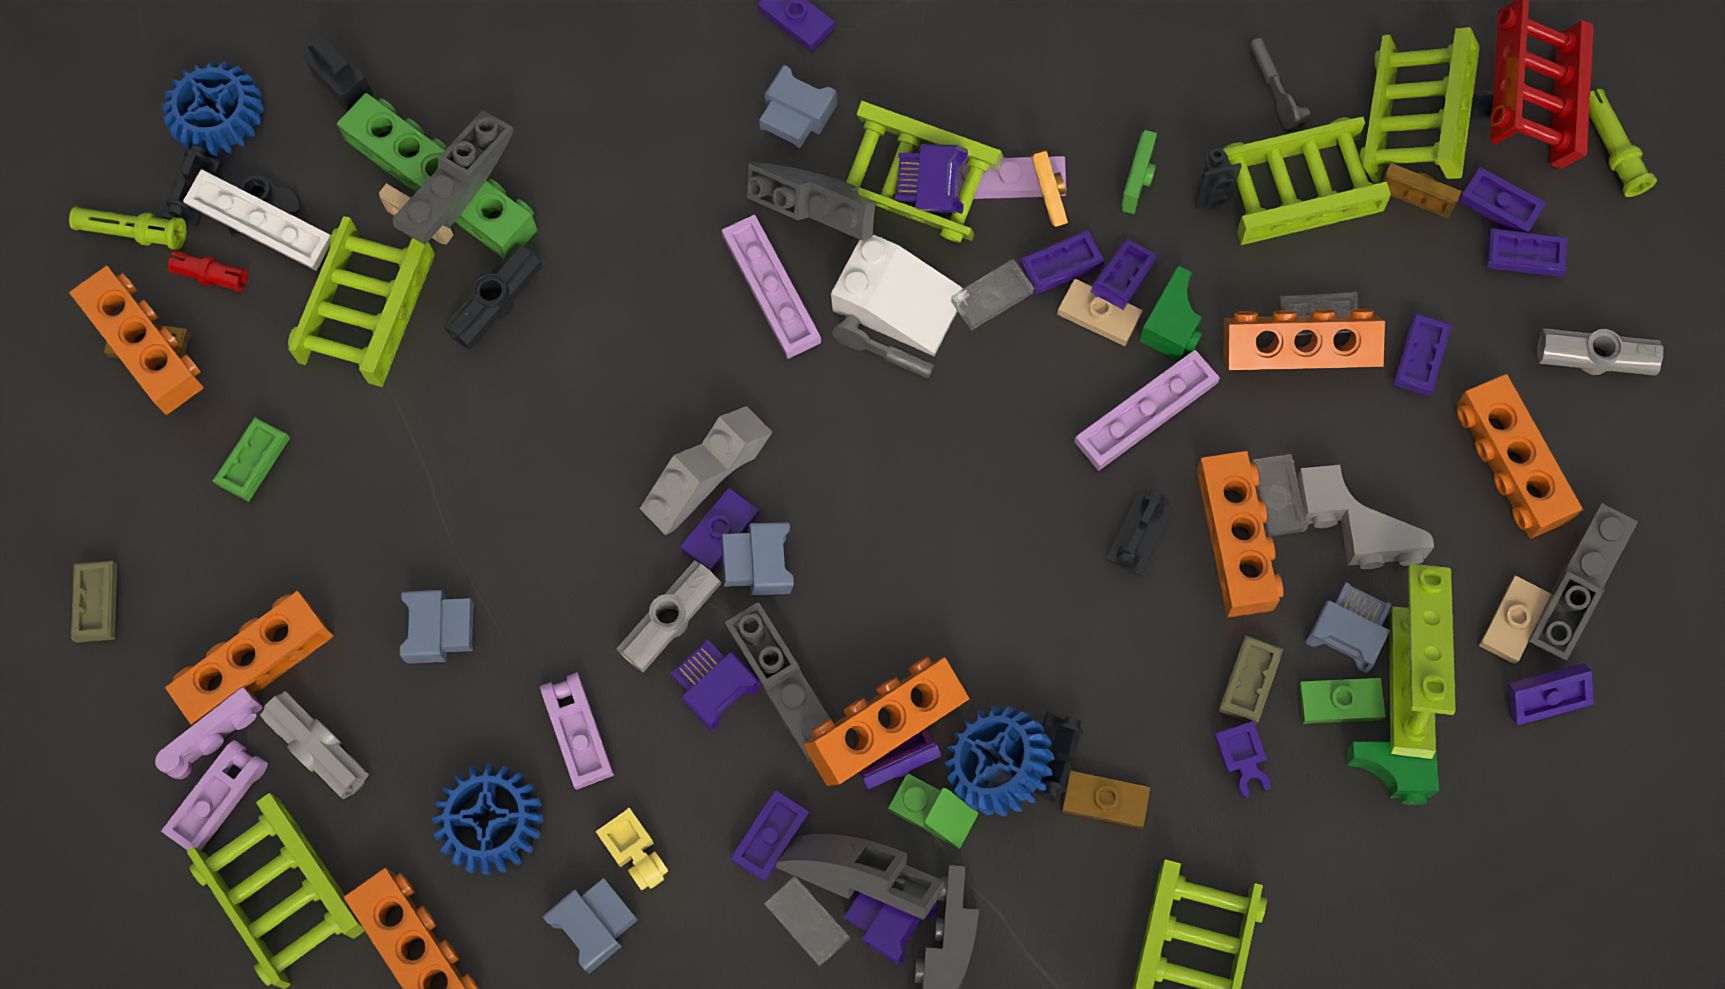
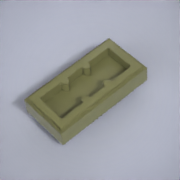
[71,561,117,643]
[1218,635,1283,725]

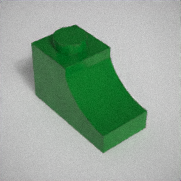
[1140,266,1203,361]
[1346,742,1439,805]

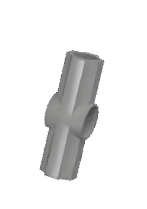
[1537,329,1663,376]
[616,560,721,673]
[260,691,369,799]

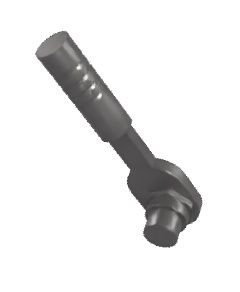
[1249,38,1310,129]
[832,315,934,379]

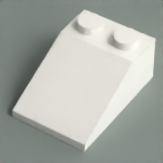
[831,235,966,356]

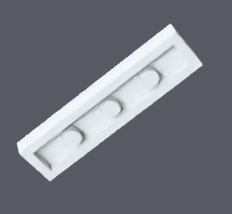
[183,169,331,271]

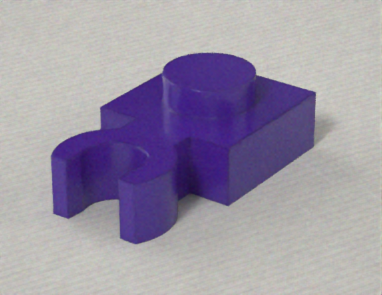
[1213,721,1270,798]

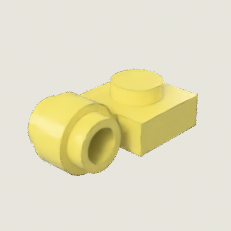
[596,808,668,891]

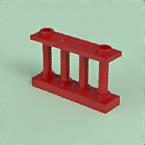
[1490,0,1593,169]

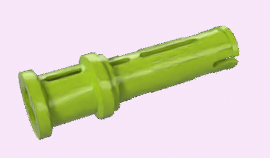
[1589,89,1657,197]
[69,206,187,250]

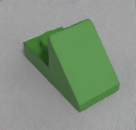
[888,773,979,850]

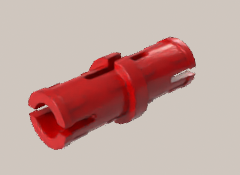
[168,250,248,292]

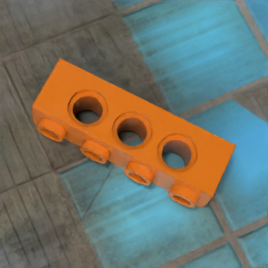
[69,266,204,415]
[1223,309,1385,370]
[1456,374,1583,539]
[1196,451,1283,618]
[165,591,334,726]
[802,656,969,786]
[344,868,479,989]

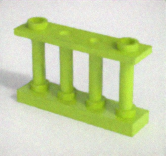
[1360,27,1480,183]
[846,101,1004,243]
[1223,117,1391,245]
[288,216,435,387]
[1389,564,1456,759]
[187,793,365,989]
[1132,859,1267,989]

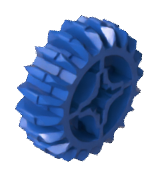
[162,60,264,157]
[945,706,1055,816]
[432,764,544,875]

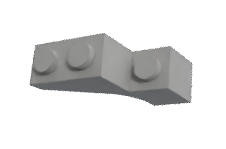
[640,406,772,535]
[1295,465,1434,569]

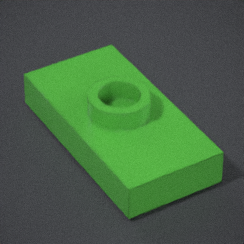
[1121,130,1157,214]
[213,417,290,502]
[1298,678,1386,724]

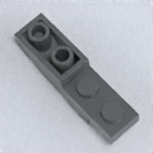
[393,110,513,245]
[747,162,875,240]
[1529,503,1639,661]
[725,602,830,762]
[776,834,943,920]
[915,865,979,989]

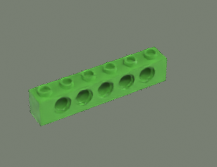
[337,93,538,258]

